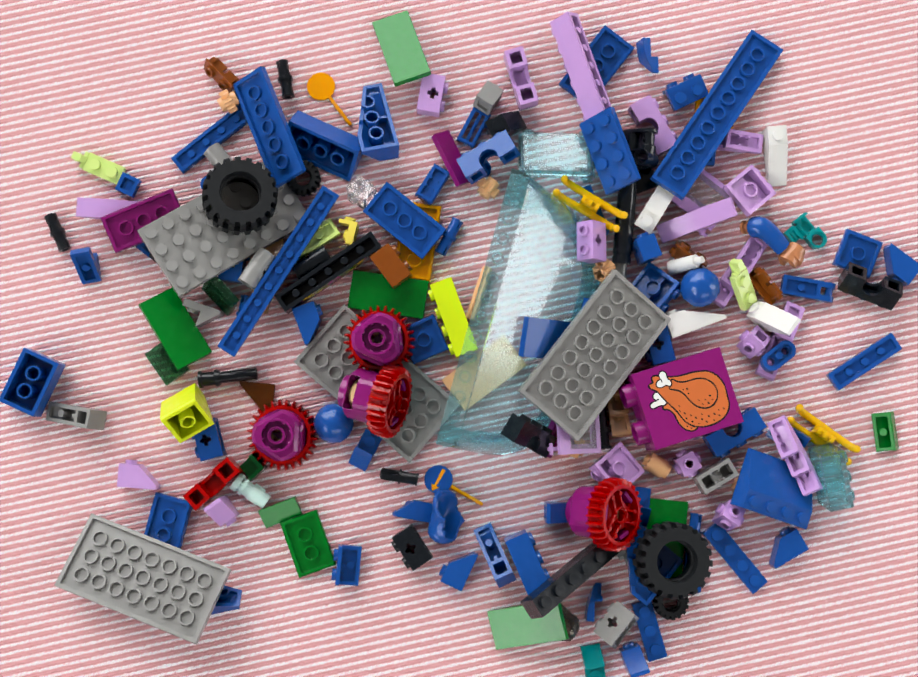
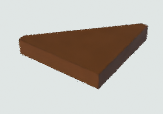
[239,381,276,411]

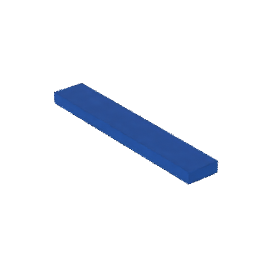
[171,104,248,174]

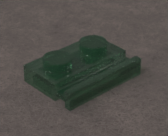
[202,276,239,316]
[145,343,191,386]

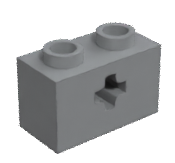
[692,457,739,495]
[593,601,639,649]

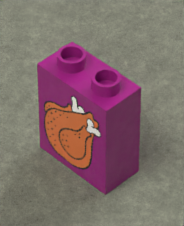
[619,347,744,450]

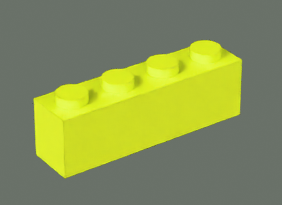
[428,277,478,358]

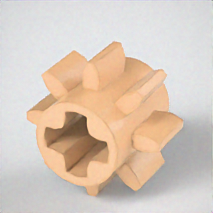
[217,89,240,114]
[477,176,500,200]
[592,259,616,283]

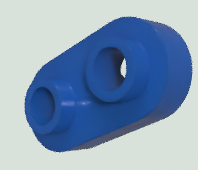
[760,340,796,372]

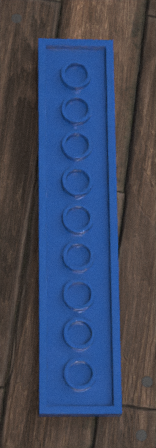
[650,30,783,200]

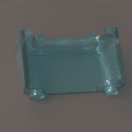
[517,129,595,183]

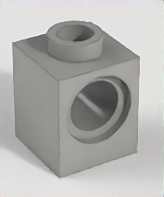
[473,81,504,116]

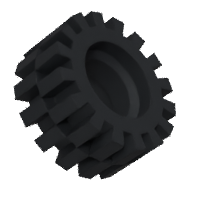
[287,160,321,197]
[652,595,689,620]

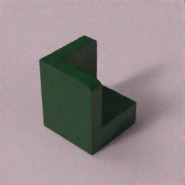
[239,454,267,481]

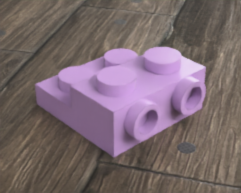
[723,164,776,217]
[589,441,645,483]

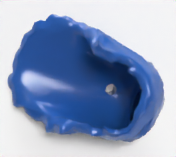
[428,489,465,544]

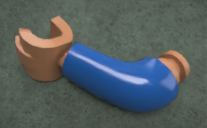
[740,216,806,268]

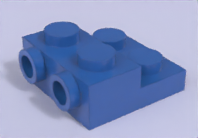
[631,262,681,313]

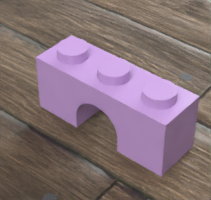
[503,46,539,111]
[628,95,677,157]

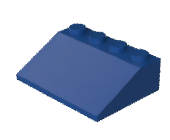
[730,448,812,530]

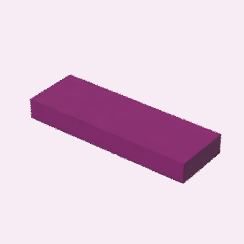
[431,130,470,187]

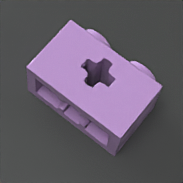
[417,74,449,118]
[576,220,606,264]

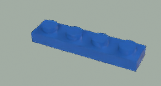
[826,333,902,391]
[702,523,768,594]

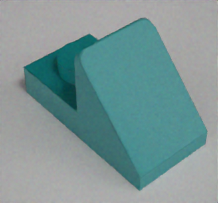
[580,643,606,677]

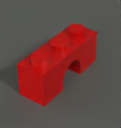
[183,456,243,511]

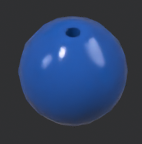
[680,268,720,307]
[314,403,354,444]

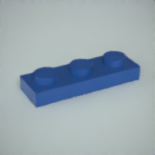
[631,602,668,662]

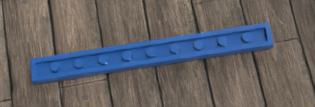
[217,186,339,357]

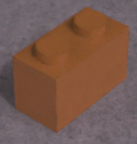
[370,243,412,289]

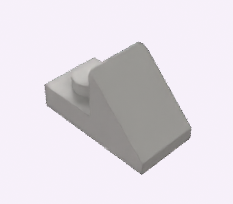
[182,298,225,327]

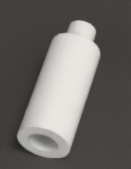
[667,254,705,274]

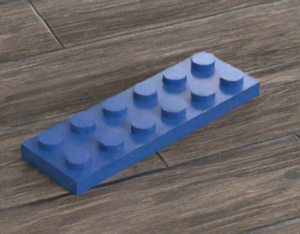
[233,66,307,188]

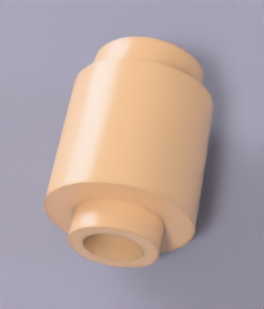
[642,452,672,479]

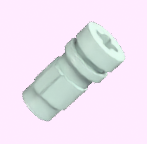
[229,473,271,509]

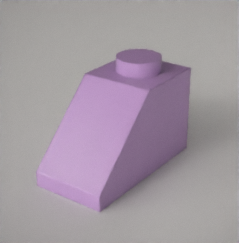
[117,459,160,490]
[203,495,239,527]

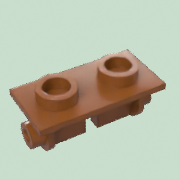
[204,57,239,93]
[669,240,708,270]
[749,266,784,305]

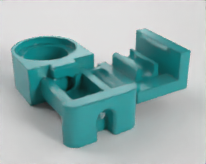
[783,212,827,249]

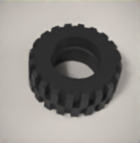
[202,157,278,235]
[632,521,713,600]

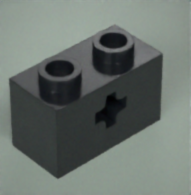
[391,524,433,571]

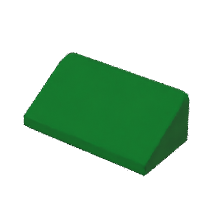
[871,411,899,452]
[258,496,302,528]

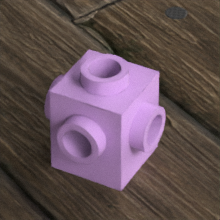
[736,325,771,359]
[672,449,702,478]
[712,500,746,532]

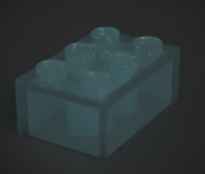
[808,443,855,512]

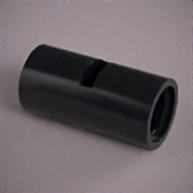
[292,245,331,279]

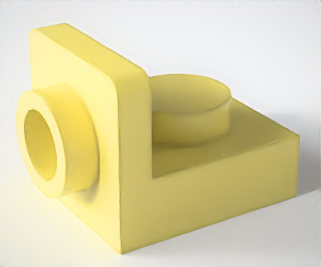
[339,217,360,246]

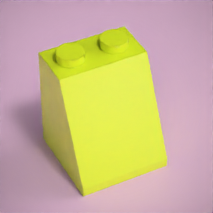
[160,383,214,443]

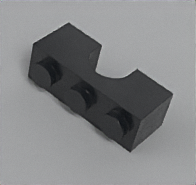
[837,262,903,310]
[501,413,557,458]

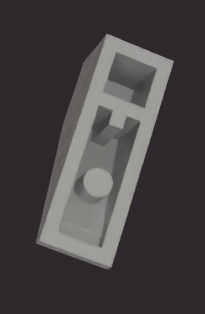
[46,401,107,430]

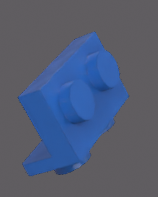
[662,73,708,111]
[331,544,362,586]

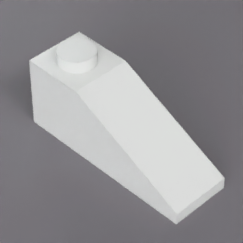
[762,125,788,187]
[634,185,674,234]
[746,301,801,336]
[665,309,727,339]

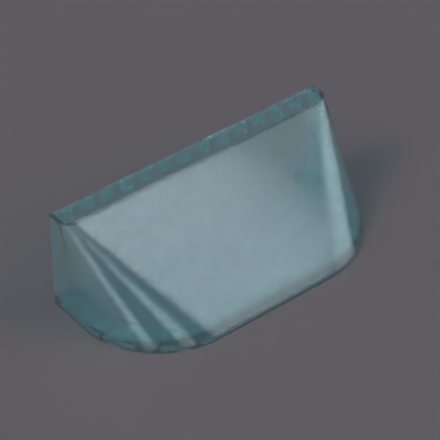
[436,168,600,455]

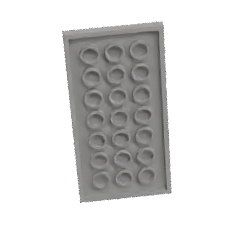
[137,161,306,297]
[518,269,671,441]
[294,304,460,463]
[55,513,232,645]

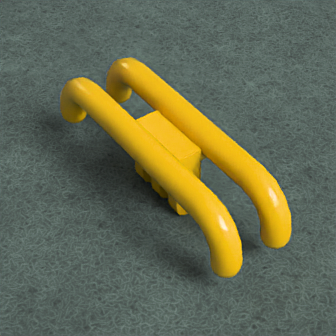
[552,175,628,232]
[787,404,861,465]

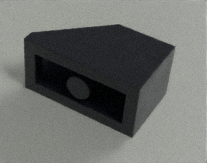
[485,111,527,139]

